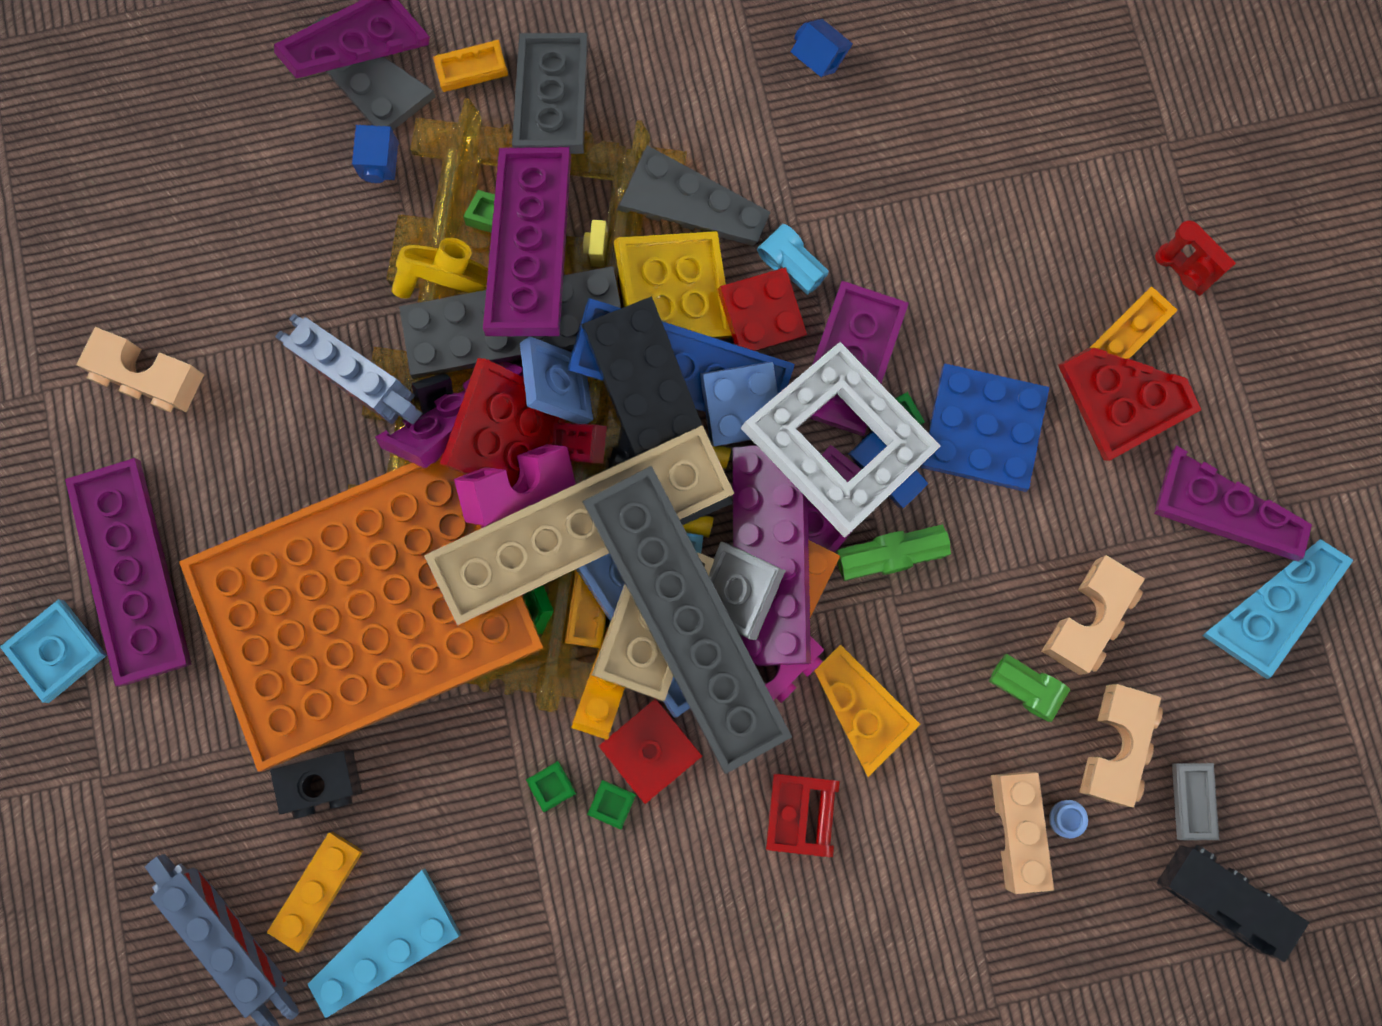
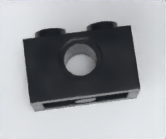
[270,750,363,819]

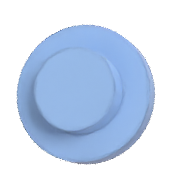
[1049,800,1088,839]

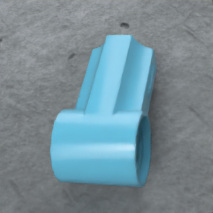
[757,224,829,295]

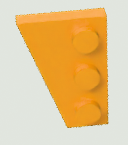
[814,645,921,777]

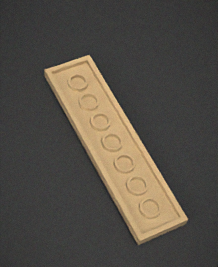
[424,425,734,625]

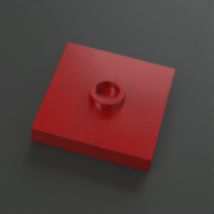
[598,699,702,804]

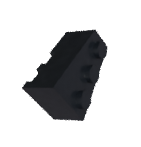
[1156,845,1310,963]

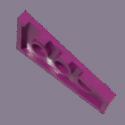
[274,0,430,79]
[375,362,524,469]
[1154,445,1312,562]

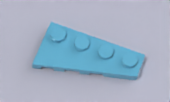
[1202,539,1353,679]
[308,869,461,1018]

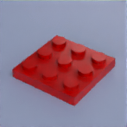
[440,358,565,488]

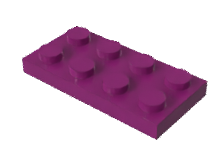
[810,281,909,436]

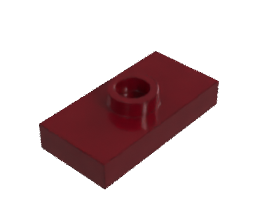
[552,423,607,464]

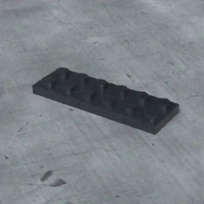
[581,296,733,525]

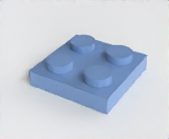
[520,336,593,424]
[700,362,778,446]

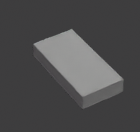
[1172,763,1219,840]

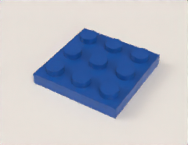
[920,363,1050,492]

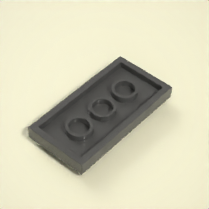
[512,33,588,154]

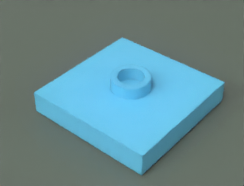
[0,599,107,703]

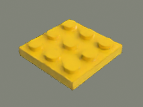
[614,231,732,339]

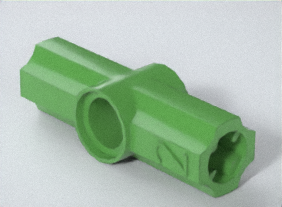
[836,524,951,581]

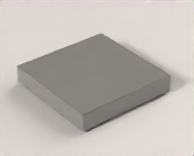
[709,541,785,640]

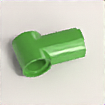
[989,654,1070,722]

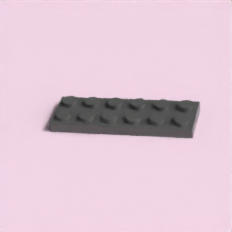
[399,266,621,379]

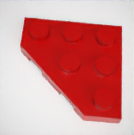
[1058,347,1202,461]

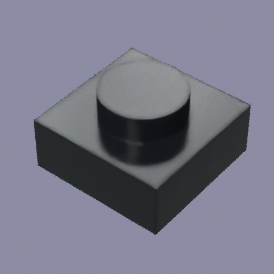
[411,372,453,417]

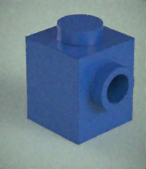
[790,19,853,77]
[352,125,398,183]

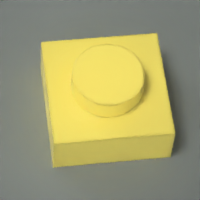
[583,220,609,267]

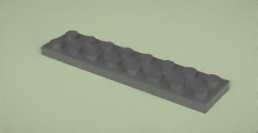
[582,466,792,774]

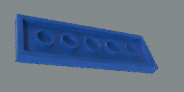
[567,298,795,412]

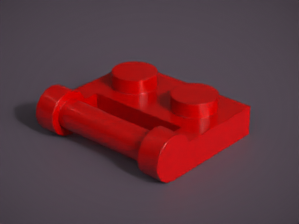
[1155,220,1236,296]
[766,773,840,857]

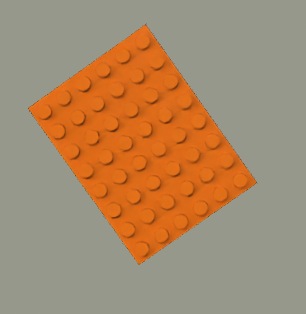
[179,454,545,772]

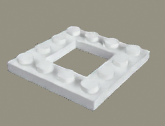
[741,342,941,538]

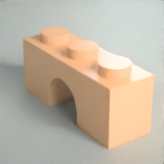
[76,327,204,413]
[1041,555,1145,675]
[1079,684,1163,808]
[991,772,1054,894]

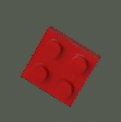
[717,267,807,351]

